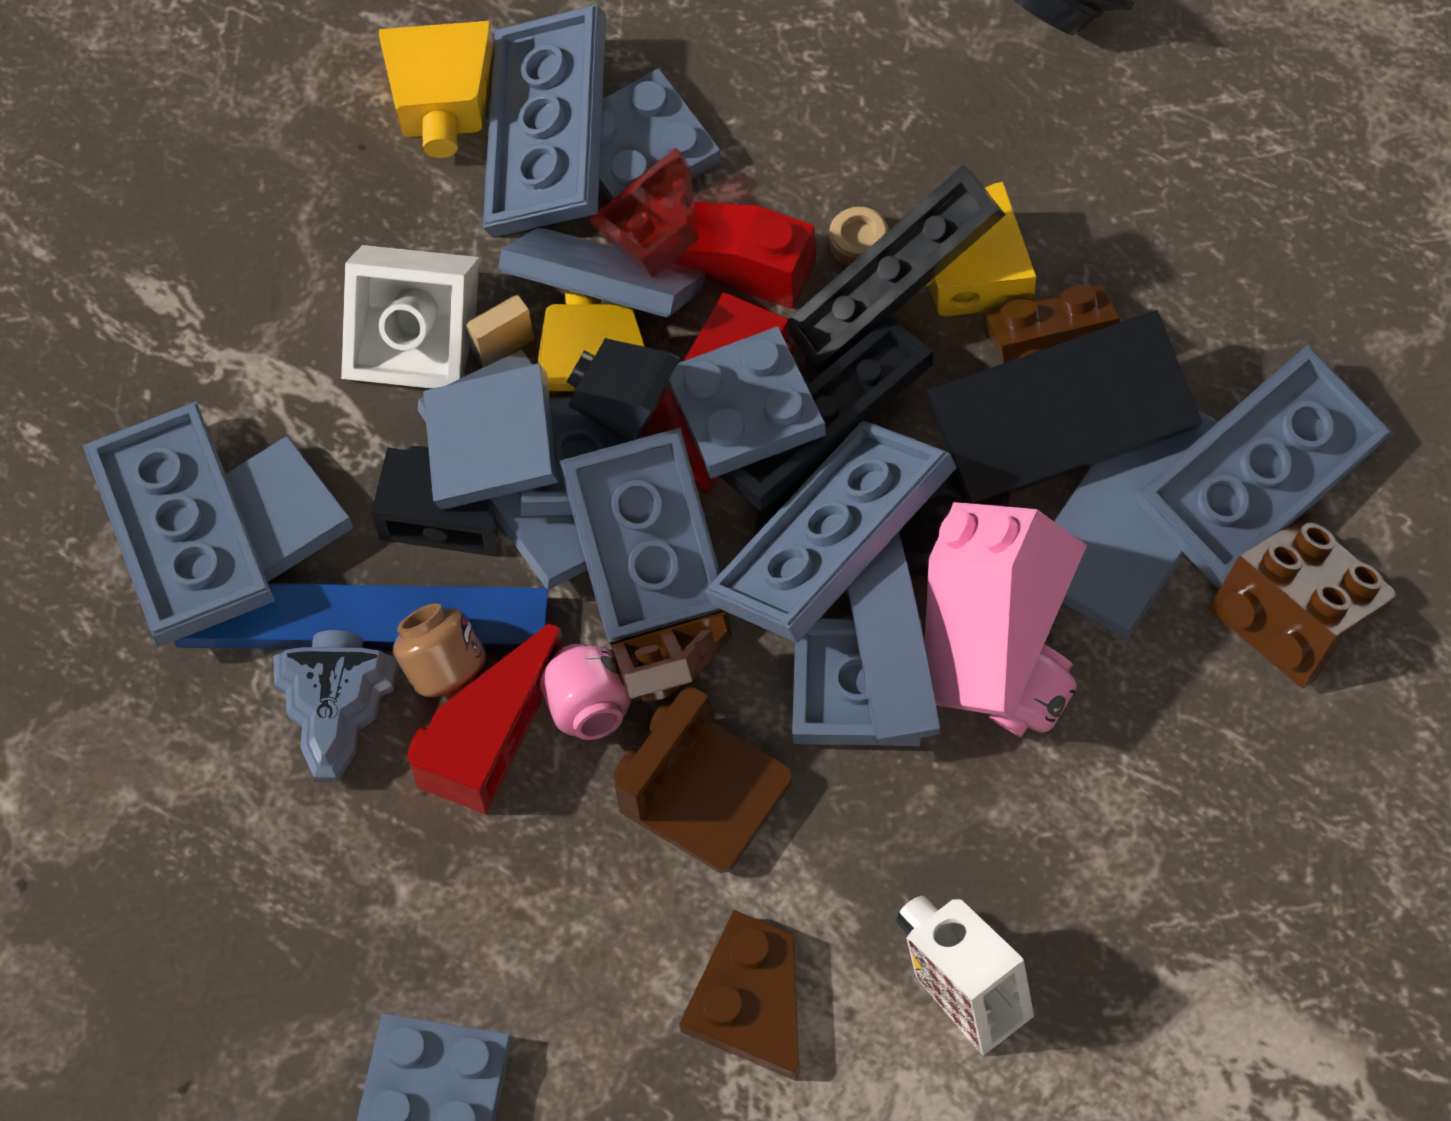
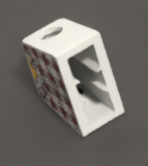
[896,896,1034,1056]

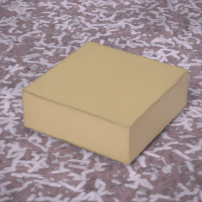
[466,294,534,368]

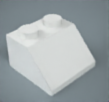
[341,245,479,389]

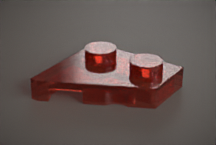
[589,148,699,278]

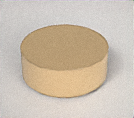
[829,207,889,267]

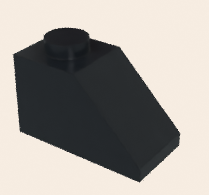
[566,338,680,441]
[371,446,501,557]

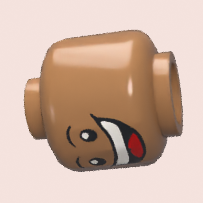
[393,603,487,700]

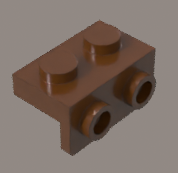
[984,284,1120,364]

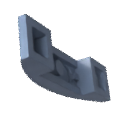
[846,532,940,745]

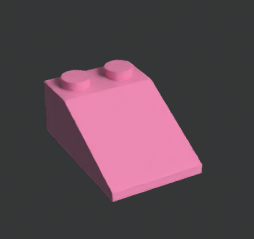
[924,502,1087,717]

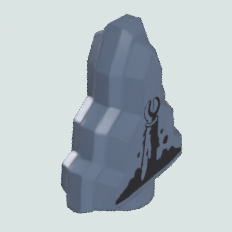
[273,630,399,782]

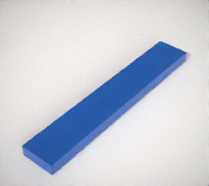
[174,583,550,653]

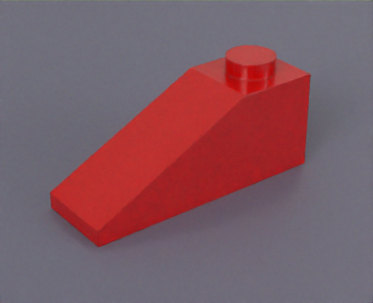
[630,199,816,309]
[407,624,564,815]

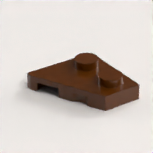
[610,611,732,701]
[679,910,800,1081]

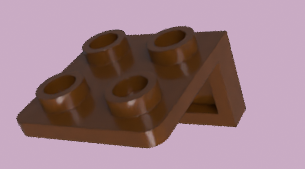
[1208,519,1396,689]
[613,683,792,873]

